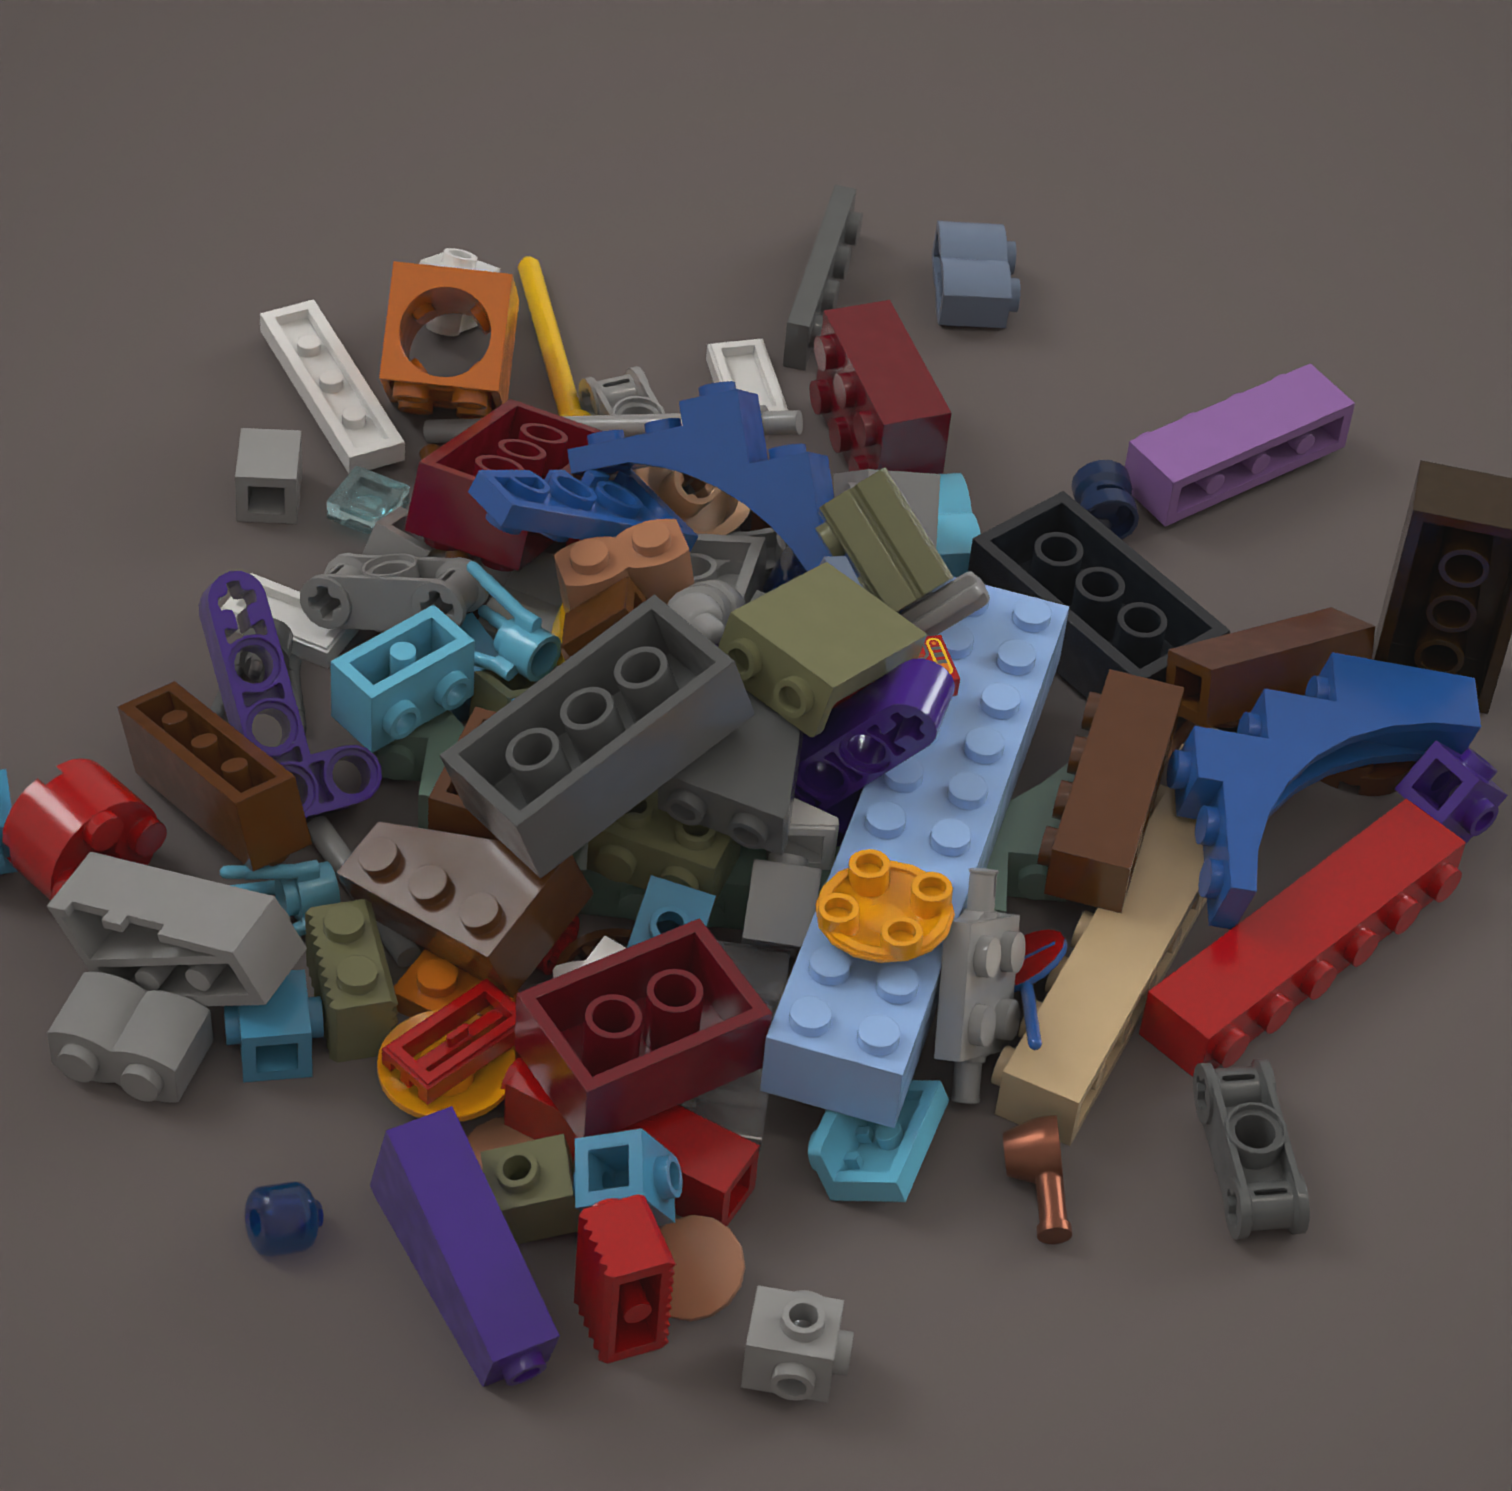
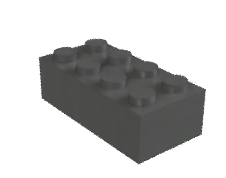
[440,594,755,878]

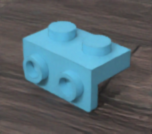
[808,1080,949,1202]

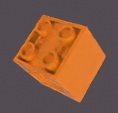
[379,261,519,419]

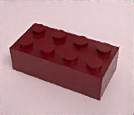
[404,399,611,572]

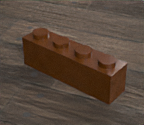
[1037,669,1184,913]
[117,681,312,872]

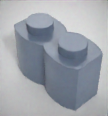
[932,221,1020,328]

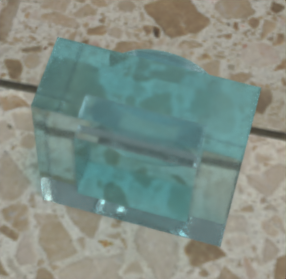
[327,465,409,535]

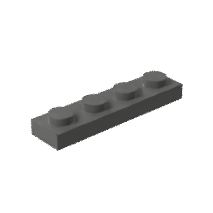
[783,185,863,371]

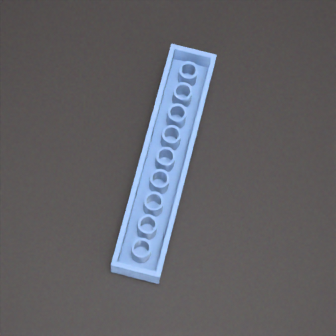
[760,577,1069,1128]

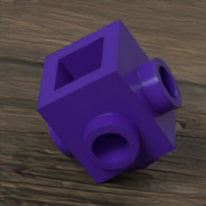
[1395,740,1508,844]

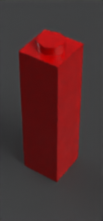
[500,1058,760,1226]

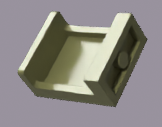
[718,562,928,737]

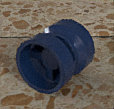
[1071,460,1139,540]

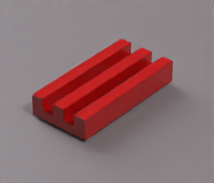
[382,978,516,1105]

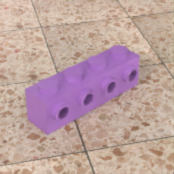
[1125,363,1355,526]

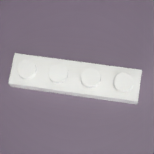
[260,299,405,475]

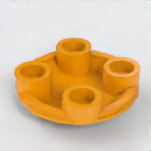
[815,849,955,963]

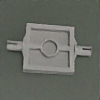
[934,868,1026,1103]

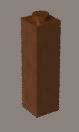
[1165,607,1375,728]

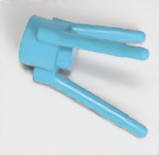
[466,561,561,682]
[220,859,340,937]

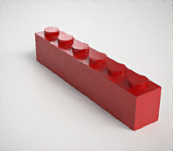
[1139,798,1466,1077]

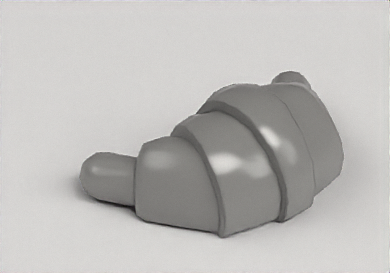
[667,579,746,645]

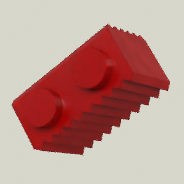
[574,1194,676,1364]

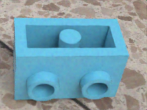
[330,604,475,753]

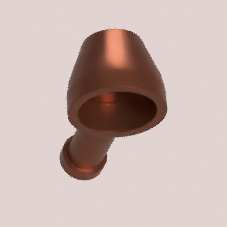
[1003,1115,1072,1244]

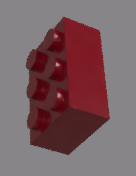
[809,299,952,474]
[514,918,772,1138]

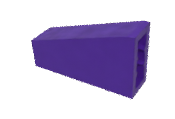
[370,1106,560,1387]

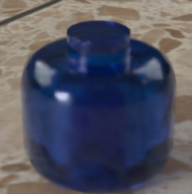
[244,1181,324,1256]

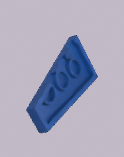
[468,470,699,552]

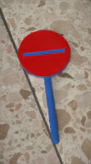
[1014,929,1068,1050]

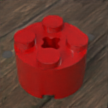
[2,758,167,900]

